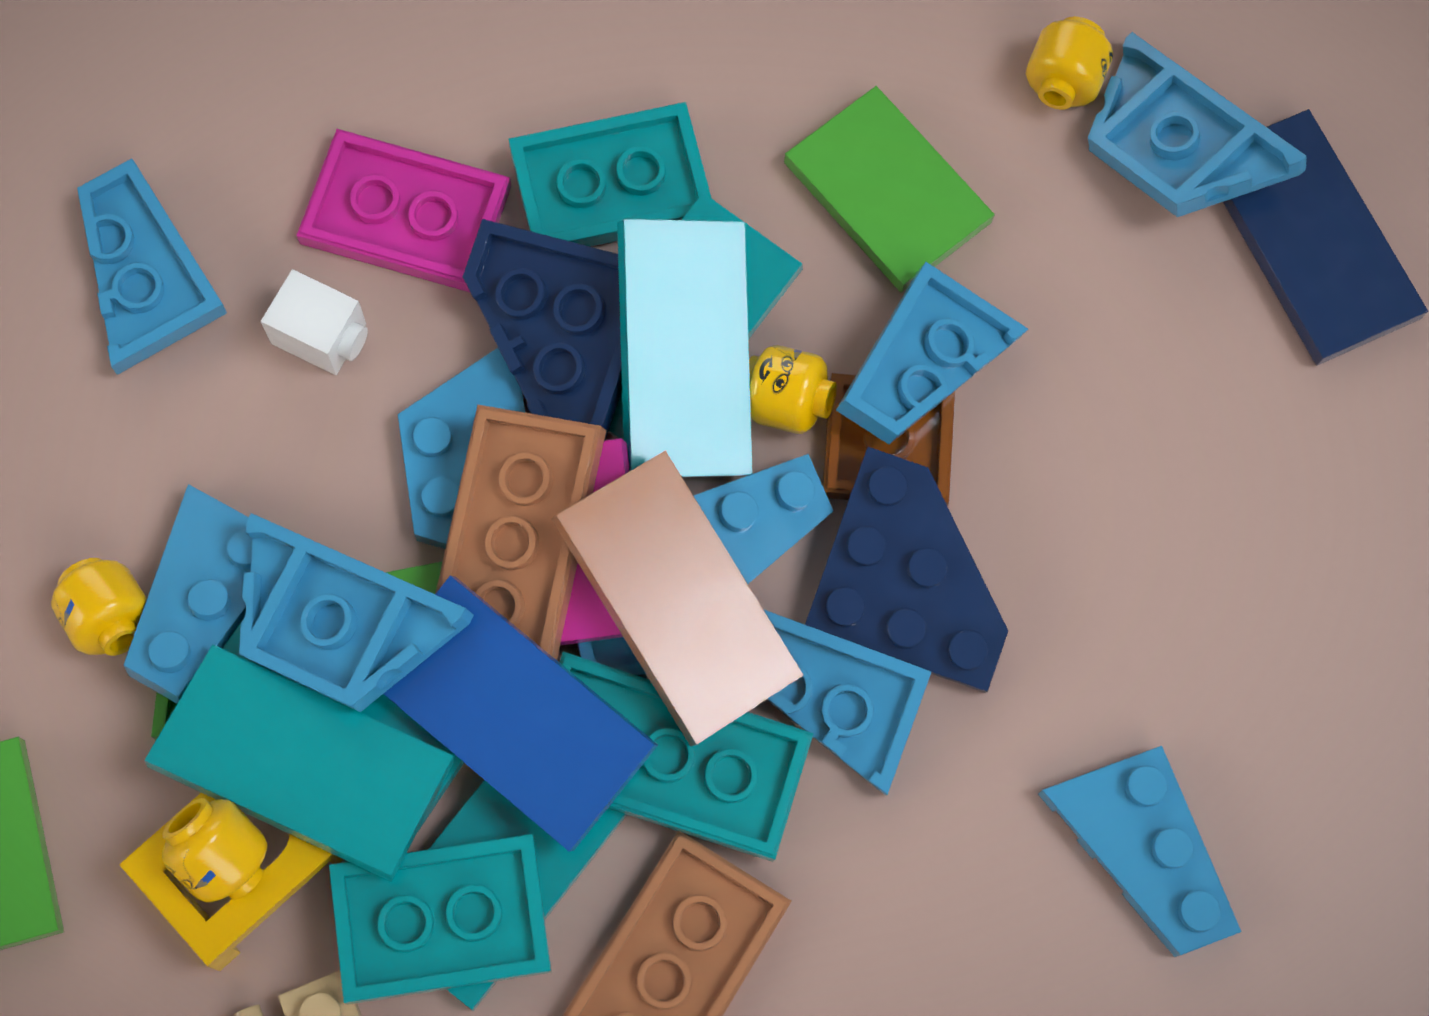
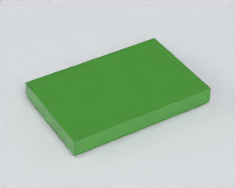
[784,85,995,293]
[0,736,64,951]

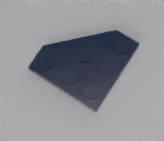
[463,219,622,441]
[805,447,1008,693]

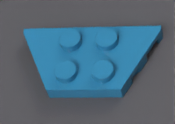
[1088,32,1306,218]
[398,348,525,549]
[239,513,474,712]

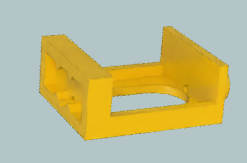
[119,793,343,971]

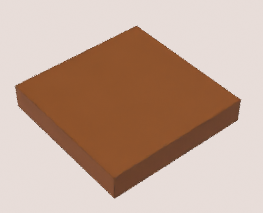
[822,373,955,506]

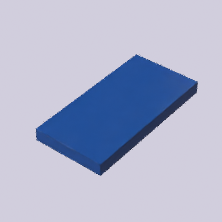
[384,575,658,852]

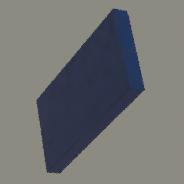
[1223,109,1429,366]

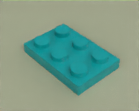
[508,102,712,247]
[329,834,552,1005]

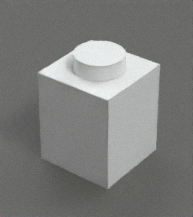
[261,269,368,375]

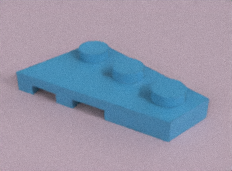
[77,158,227,375]
[836,262,1028,444]
[693,454,833,584]
[123,484,252,704]
[763,609,931,796]
[1038,746,1242,957]

